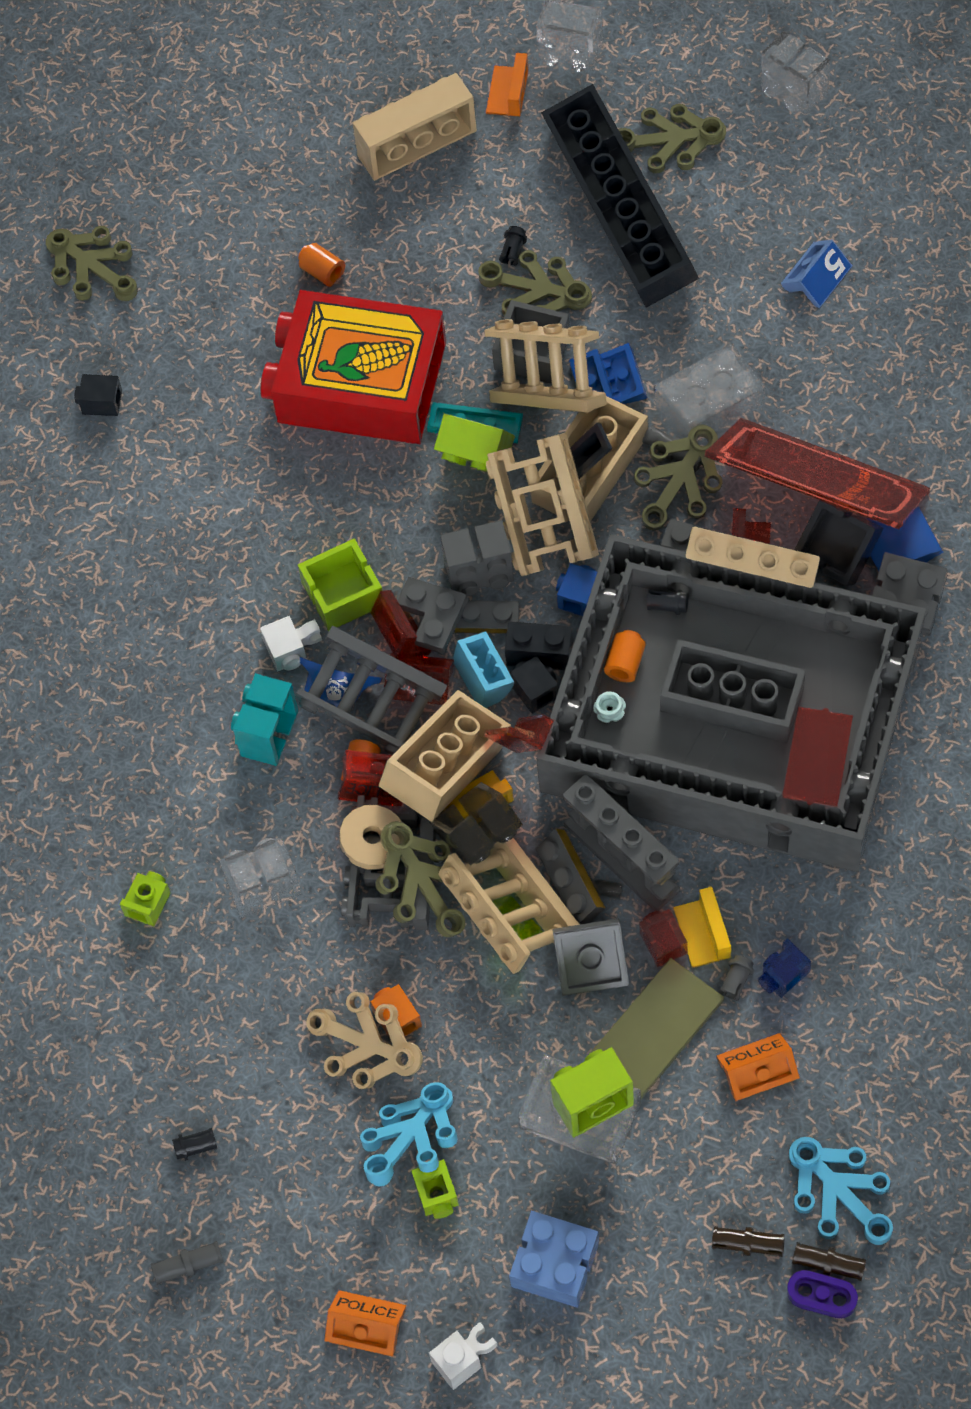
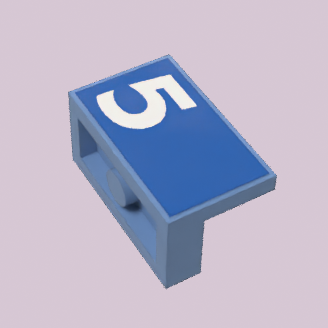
[781,240,852,308]

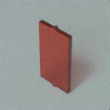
[782,707,853,806]

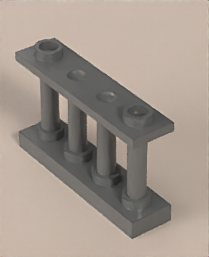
[295,625,448,755]

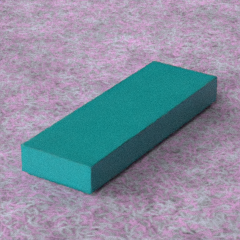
[427,402,523,444]

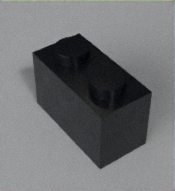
[505,621,573,670]

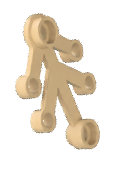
[306,992,423,1089]

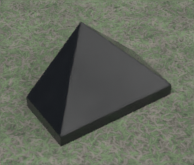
[570,423,612,479]

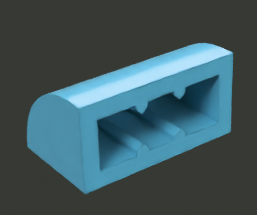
[452,631,514,708]

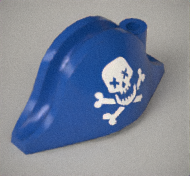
[300,657,383,707]

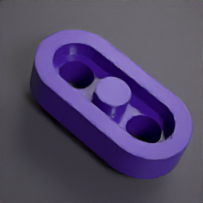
[787,1270,858,1319]

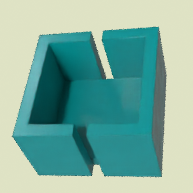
[231,673,299,766]

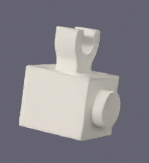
[260,616,322,672]
[429,1322,497,1390]

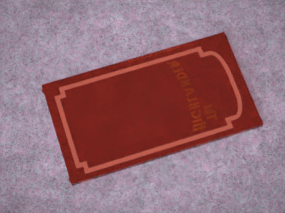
[704,418,930,529]

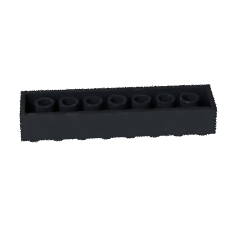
[541,84,699,308]

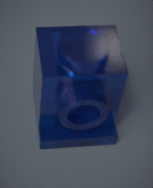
[758,938,811,998]

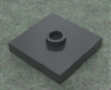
[552,918,629,996]

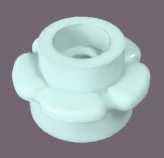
[593,692,626,723]

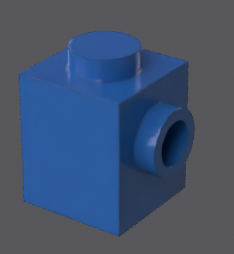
[556,563,597,616]

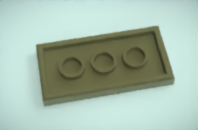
[589,958,724,1101]

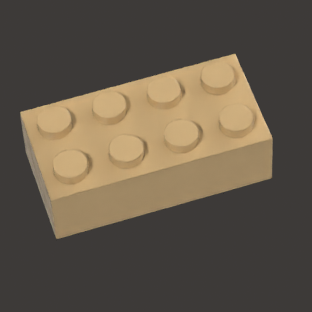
[352,73,477,181]
[531,390,648,521]
[379,690,511,822]

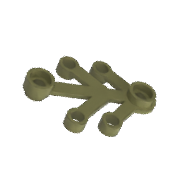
[618,104,726,174]
[46,226,138,301]
[478,250,592,316]
[634,425,723,531]
[376,821,465,937]

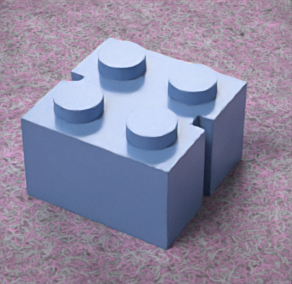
[509,1210,599,1308]

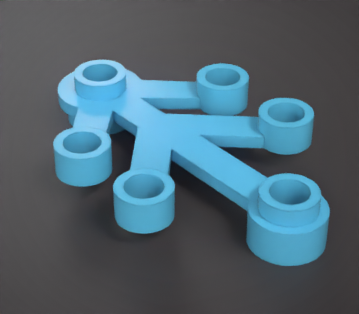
[360,1082,458,1186]
[789,1137,893,1245]

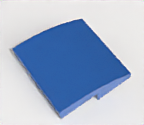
[569,343,648,404]
[867,500,944,571]

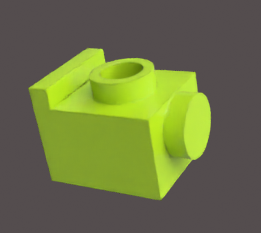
[120,871,171,927]
[411,1159,459,1219]

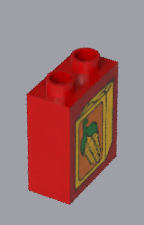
[261,290,446,445]

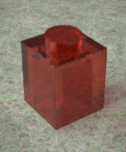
[639,909,688,967]

